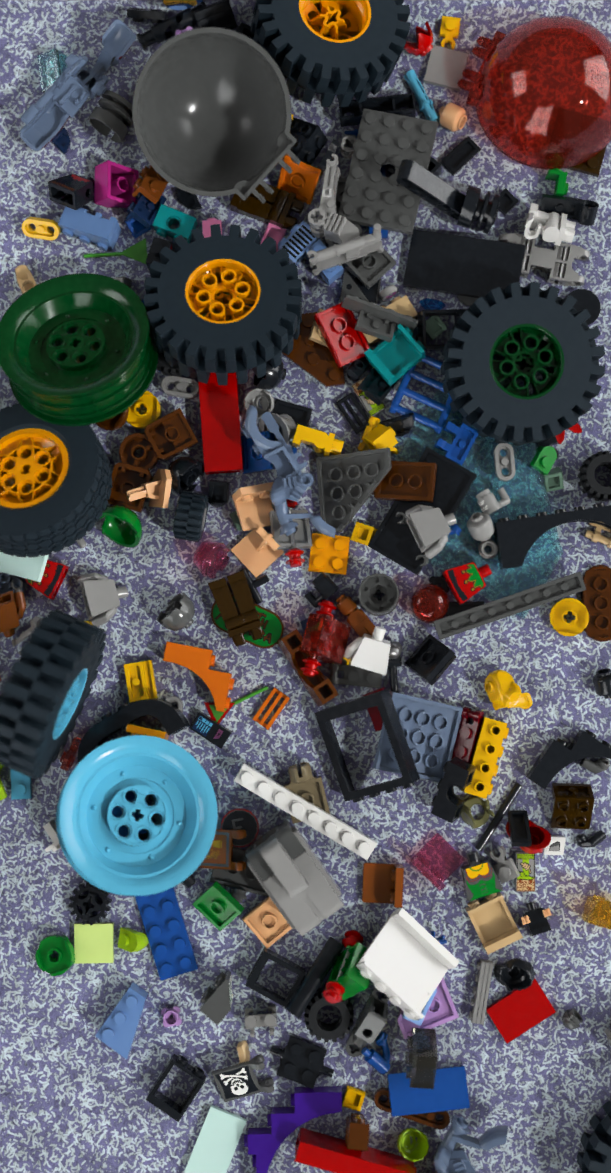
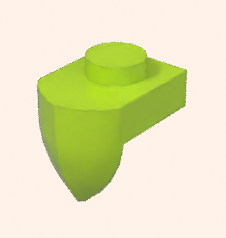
[117,927,149,952]

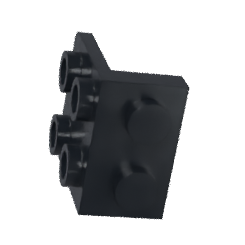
[290,117,328,165]

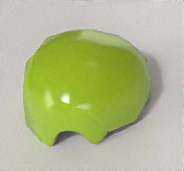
[397,1127,429,1162]

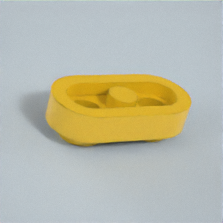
[22,217,61,241]

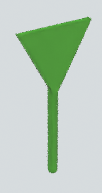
[83,238,147,264]

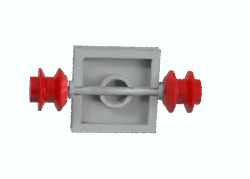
[269,499,312,567]

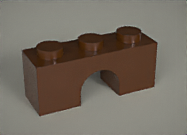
[345,1113,370,1151]

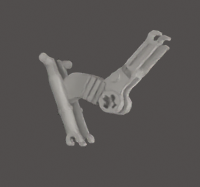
[307,153,384,276]

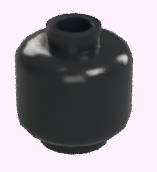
[593,668,611,699]

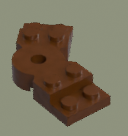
[107,408,198,513]

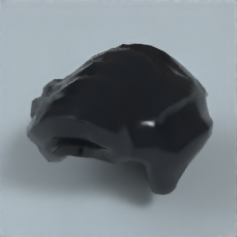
[494,958,536,992]

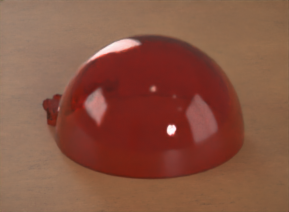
[458,15,611,169]

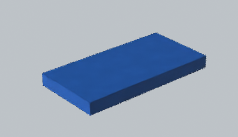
[387,1066,470,1117]

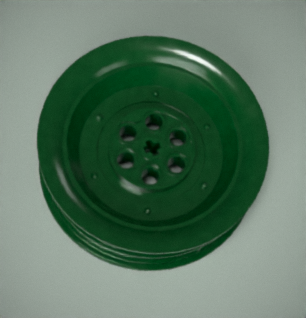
[0,273,158,426]

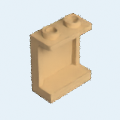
[465,892,523,955]

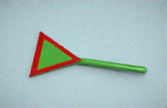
[204,686,268,723]

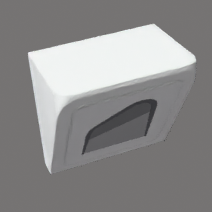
[544,835,566,855]

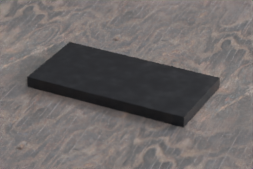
[403,229,526,298]
[368,447,477,575]

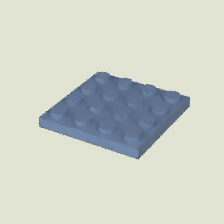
[373,691,463,782]

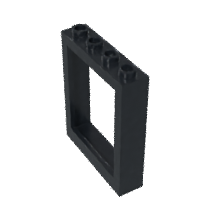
[314,688,420,803]

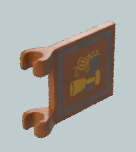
[198,829,247,871]

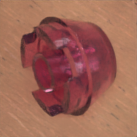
[193,540,230,579]

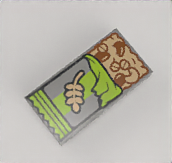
[351,376,387,417]
[515,852,535,892]

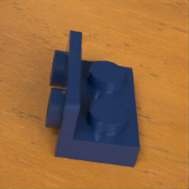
[125,192,166,229]

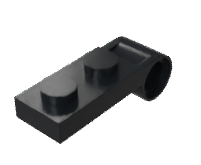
[539,194,599,226]

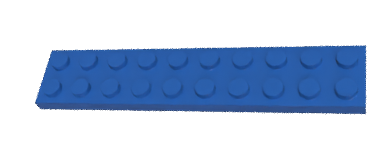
[112,791,199,981]

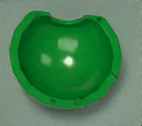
[101,505,142,547]

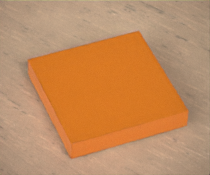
[276,155,321,205]

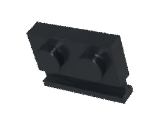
[193,0,237,30]
[357,368,399,406]

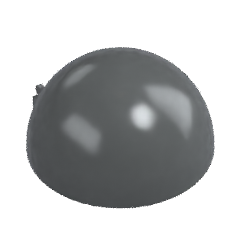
[132,27,301,204]

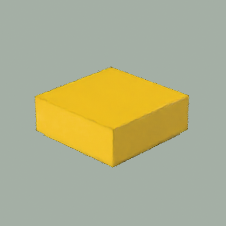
[342,1085,366,1112]

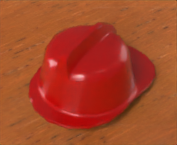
[506,820,551,854]

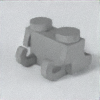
[244,1005,277,1037]

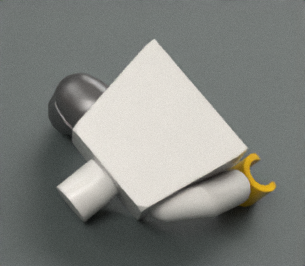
[338,626,402,676]

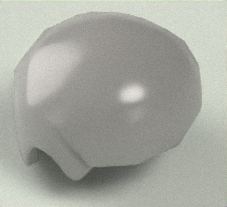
[244,388,274,418]

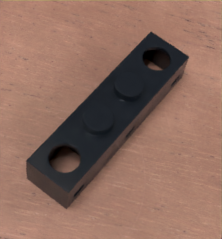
[338,93,416,127]

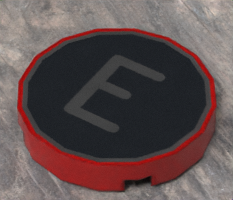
[221,808,259,847]

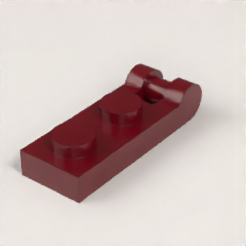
[451,707,484,764]

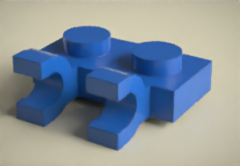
[434,421,478,466]

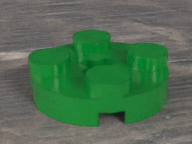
[35,935,75,976]

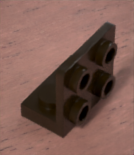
[550,783,595,829]

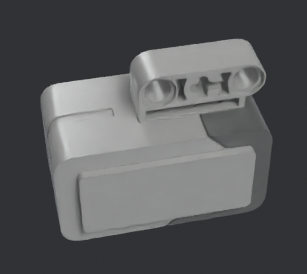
[245,819,345,936]

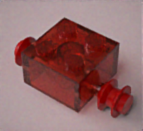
[300,600,351,677]

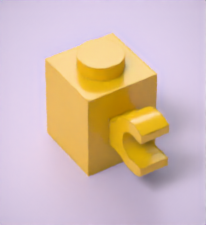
[363,424,398,455]

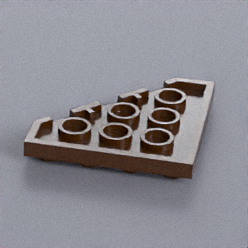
[282,312,345,387]

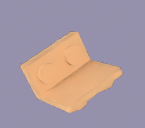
[232,482,274,531]

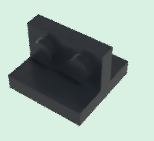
[405,634,456,686]

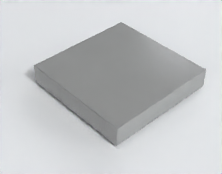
[423,45,469,91]

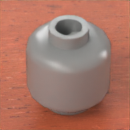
[467,512,495,542]

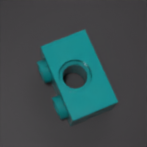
[153,204,198,244]

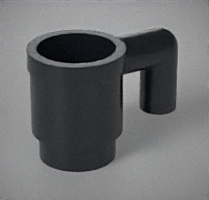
[304,572,339,608]

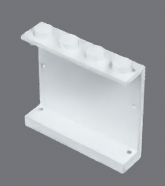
[356,908,460,1020]

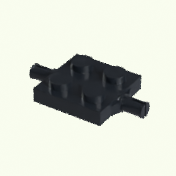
[269,1035,334,1089]

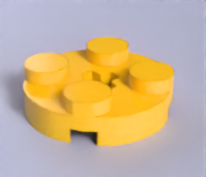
[127,391,161,429]
[550,598,589,636]

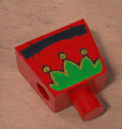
[25,560,70,600]
[442,562,492,605]

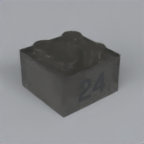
[405,1028,438,1089]

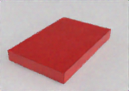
[313,302,370,368]
[486,978,556,1043]

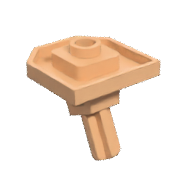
[126,469,172,509]

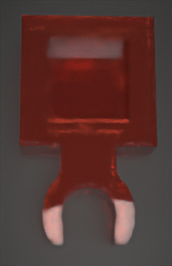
[60,737,82,771]

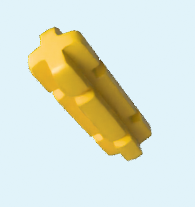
[358,416,380,451]

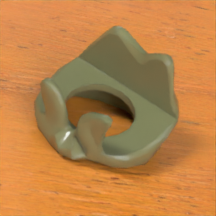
[460,797,495,829]

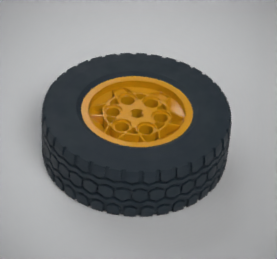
[0,403,112,557]

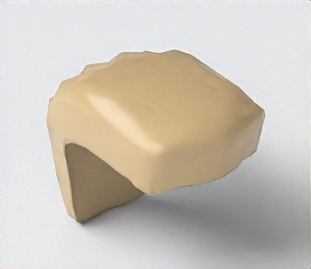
[15,265,37,294]
[236,1040,250,1064]

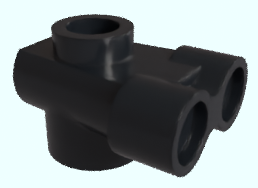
[346,356,373,381]

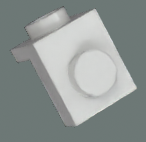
[43,820,61,852]

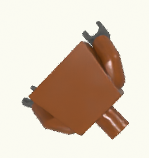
[0,578,26,637]

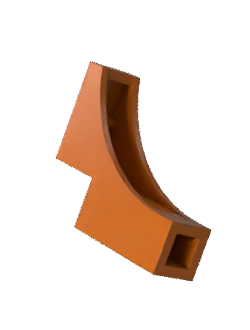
[163,642,235,712]

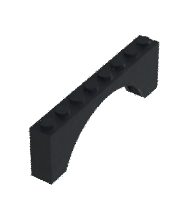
[494,503,611,570]

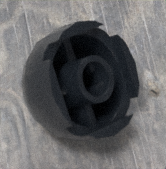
[254,361,286,390]
[168,456,204,495]

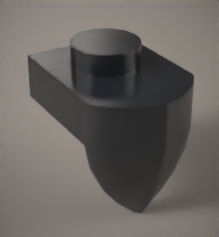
[208,479,230,508]

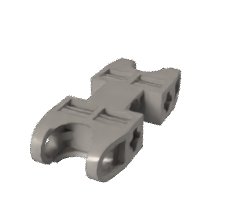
[498,233,590,286]

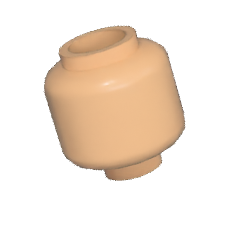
[438,103,467,132]

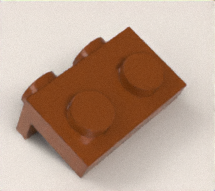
[132,165,168,204]

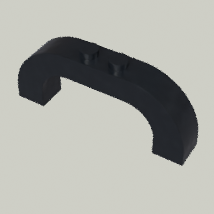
[77,699,190,764]

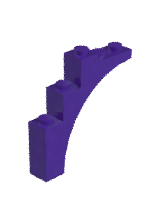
[244,1086,342,1173]

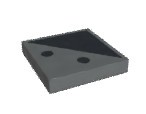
[339,269,381,304]

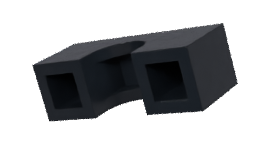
[431,757,476,823]

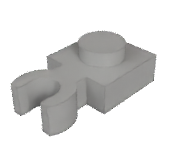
[490,846,520,884]

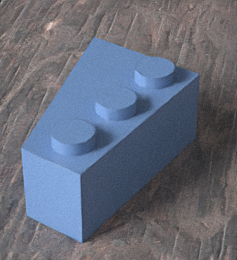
[58,206,122,251]
[95,982,148,1059]

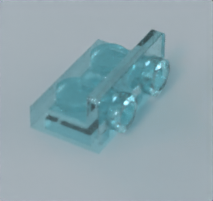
[37,49,67,93]

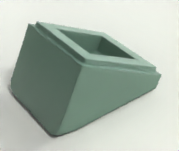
[541,467,564,493]

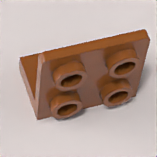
[362,862,404,908]

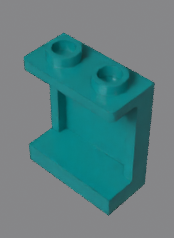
[364,324,426,386]

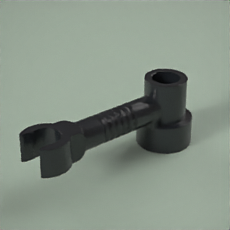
[387,655,402,693]

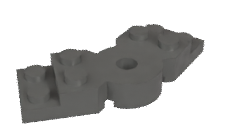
[325,178,396,289]

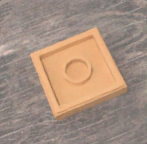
[242,896,292,949]

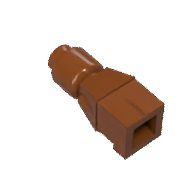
[335,594,375,637]

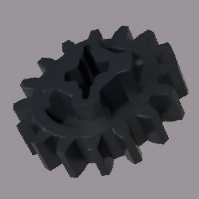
[68,882,112,925]

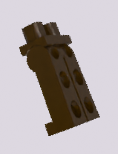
[230,184,304,230]
[208,571,263,647]

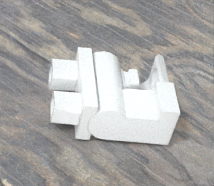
[524,203,576,246]

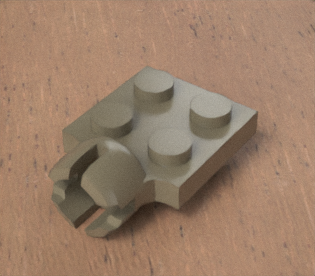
[283,762,330,824]

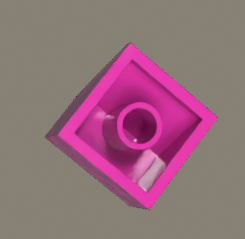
[94,160,139,208]

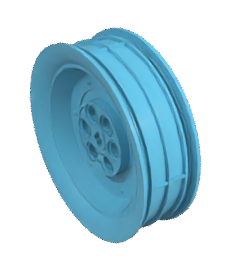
[56,735,218,896]

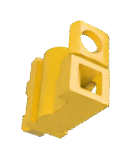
[292,424,344,457]

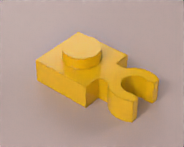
[439,16,461,50]

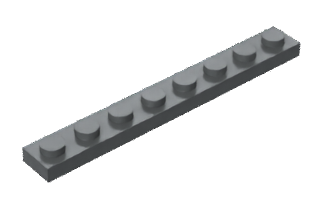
[433,572,587,640]

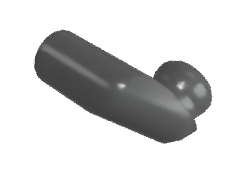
[580,758,610,774]

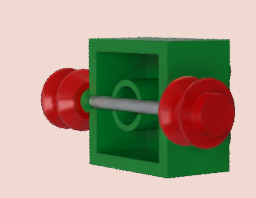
[323,930,370,1004]

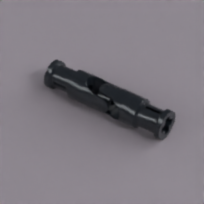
[136,2,206,50]

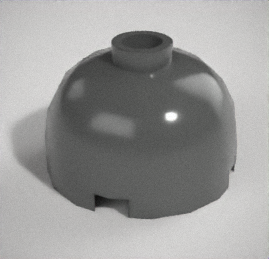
[157,593,195,631]

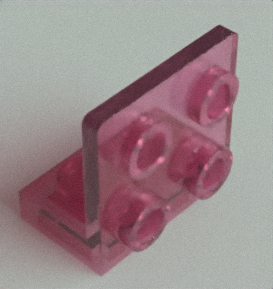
[410,833,464,891]

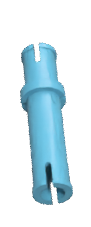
[404,70,440,122]

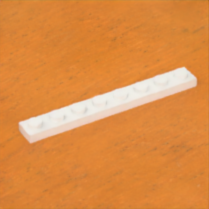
[234,763,377,860]

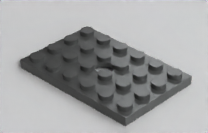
[338,108,439,235]

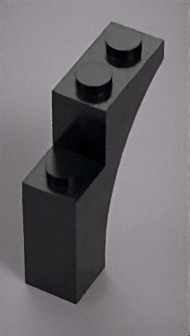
[526,730,611,789]

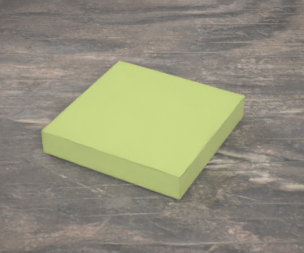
[74,922,114,964]

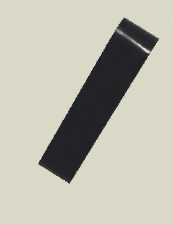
[396,159,466,220]

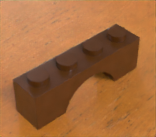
[277,629,339,707]

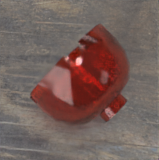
[410,583,450,623]

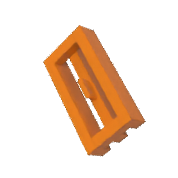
[253,687,290,730]

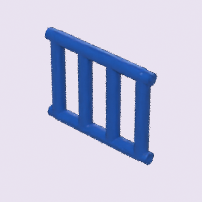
[389,355,453,434]

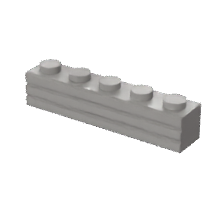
[469,959,494,1025]

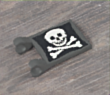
[212,1055,274,1102]

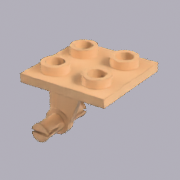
[231,526,284,578]

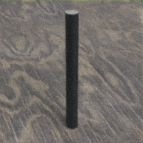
[475,782,523,852]

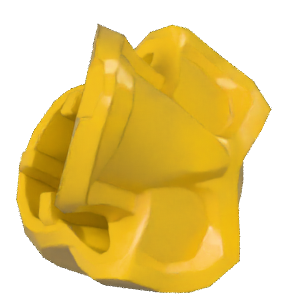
[484,670,532,710]

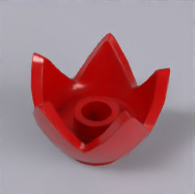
[404,21,433,57]

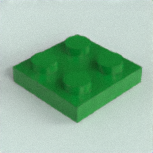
[192,881,244,931]

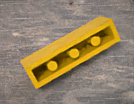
[462,717,509,799]

